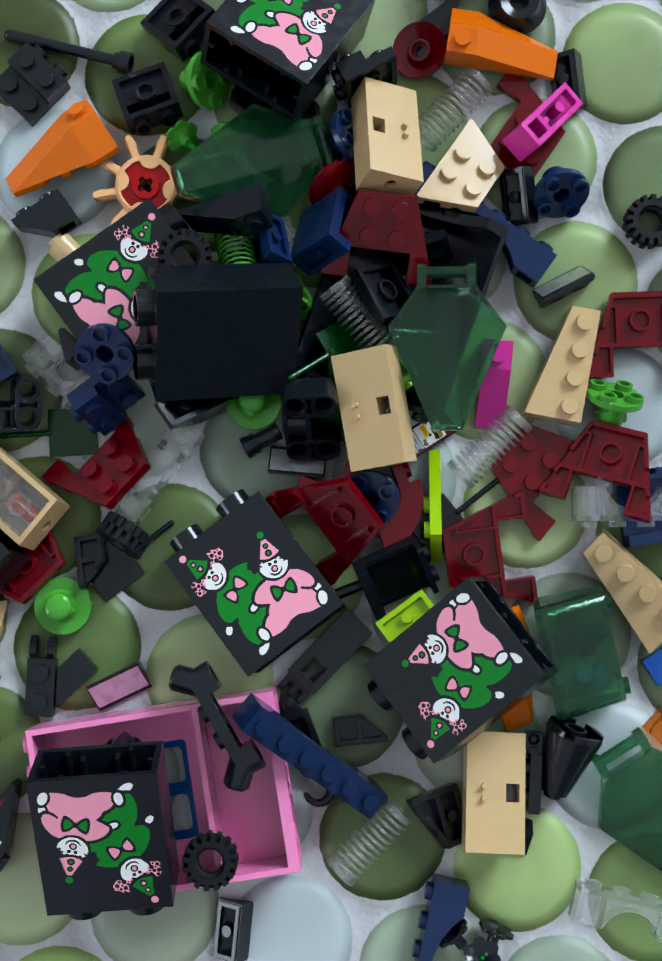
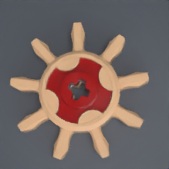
[93,135,201,225]

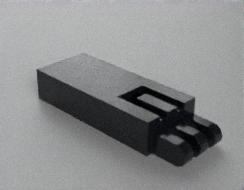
[276,608,373,704]

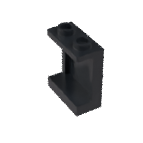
[351,535,440,621]

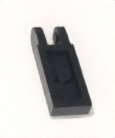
[24,635,59,717]

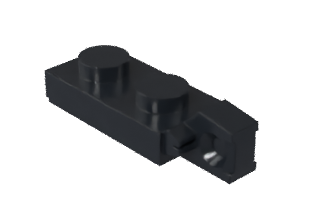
[525,730,543,815]

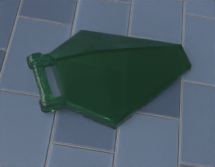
[170,104,335,217]
[388,263,507,431]
[591,727,662,871]

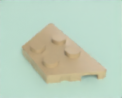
[417,119,505,213]

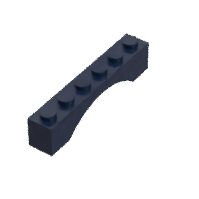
[414,161,557,288]
[232,693,388,819]
[412,873,470,961]

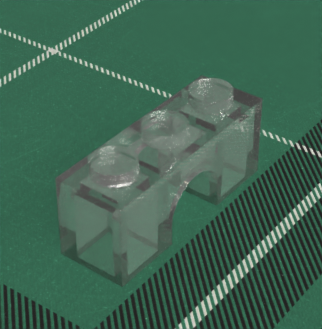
[21,332,90,410]

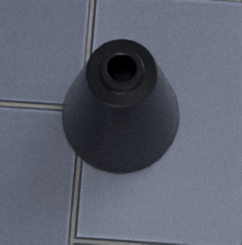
[541,715,604,800]

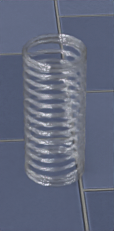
[418,67,492,152]
[319,275,400,349]
[447,404,532,489]
[327,797,412,886]

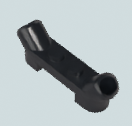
[169,661,266,792]

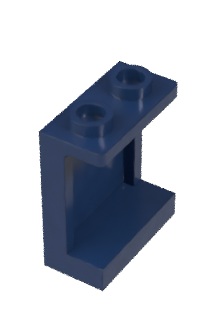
[291,186,354,277]
[221,214,293,264]
[612,467,662,548]

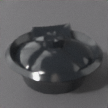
[488,0,546,34]

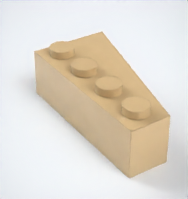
[520,306,601,426]
[583,529,662,654]

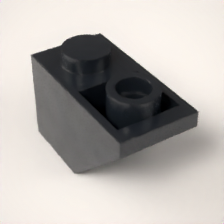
[11,189,82,238]

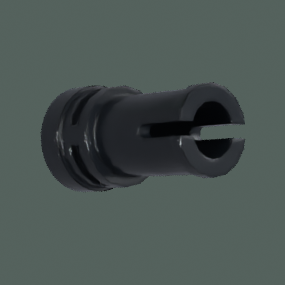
[239,423,283,459]

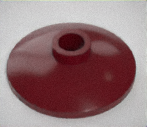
[393,21,447,79]
[308,160,356,205]

